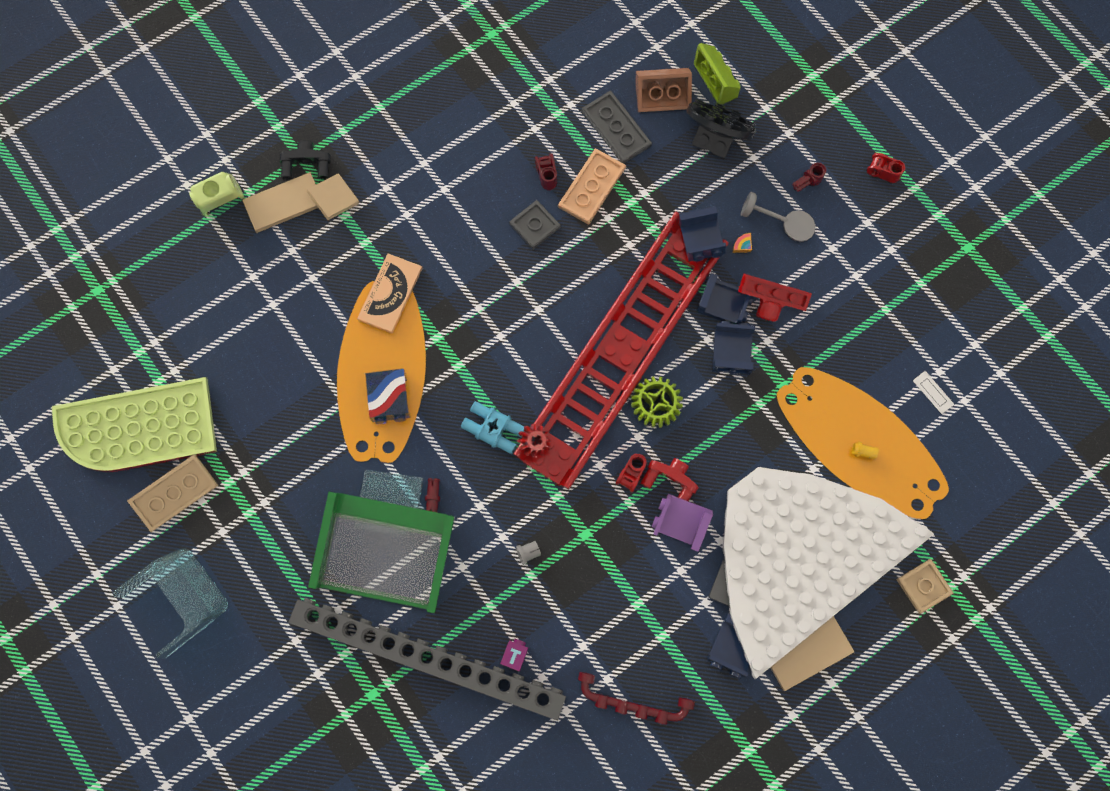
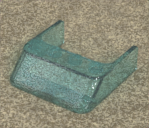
[112,548,228,659]

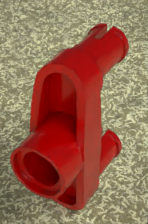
[640,458,699,501]

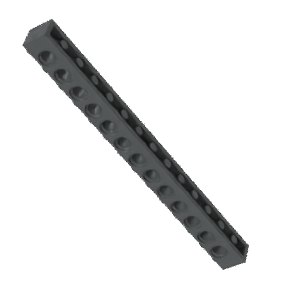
[288,598,566,721]

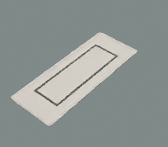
[913,371,954,414]

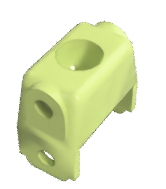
[189,172,245,217]

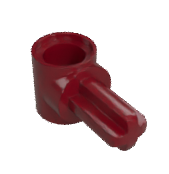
[792,163,826,192]

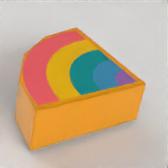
[733,233,752,253]

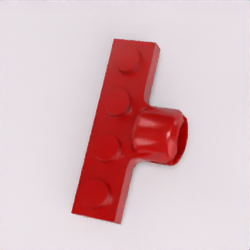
[738,274,812,322]

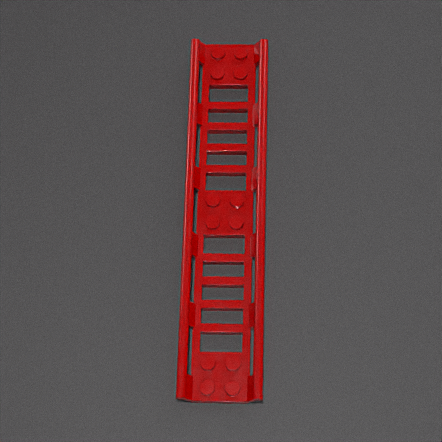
[513,212,728,490]

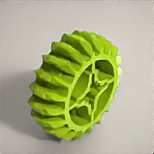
[631,376,683,428]

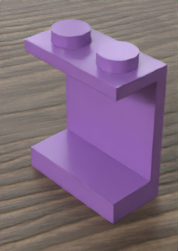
[652,494,713,552]

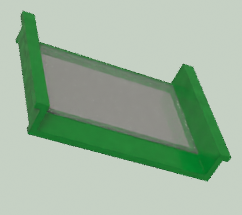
[308,492,455,613]

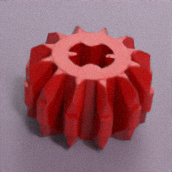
[517,424,551,457]

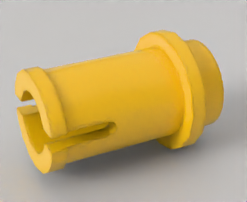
[852,442,879,460]

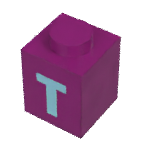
[500,638,529,672]

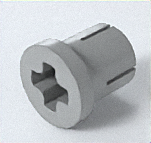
[516,541,541,565]

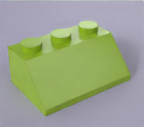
[694,43,741,105]

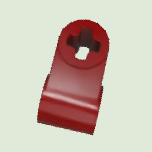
[867,153,905,183]
[615,454,646,493]

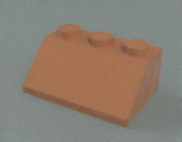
[636,68,692,112]

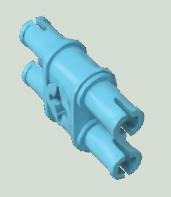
[461,401,525,454]

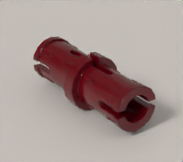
[425,478,440,512]

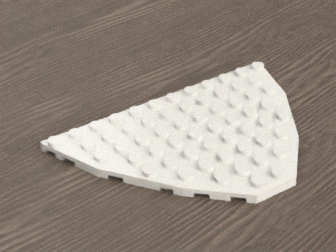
[722,467,934,679]

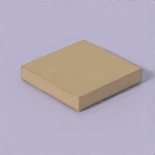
[307,173,359,220]
[896,559,954,614]

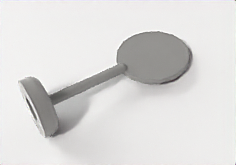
[741,192,815,242]

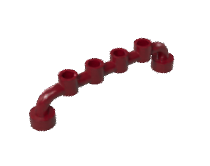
[578,672,695,725]

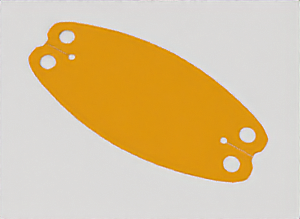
[337,281,426,463]
[777,367,949,519]

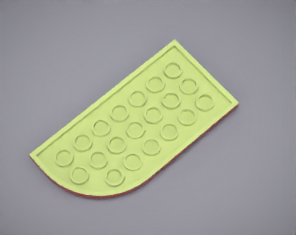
[52,377,217,472]

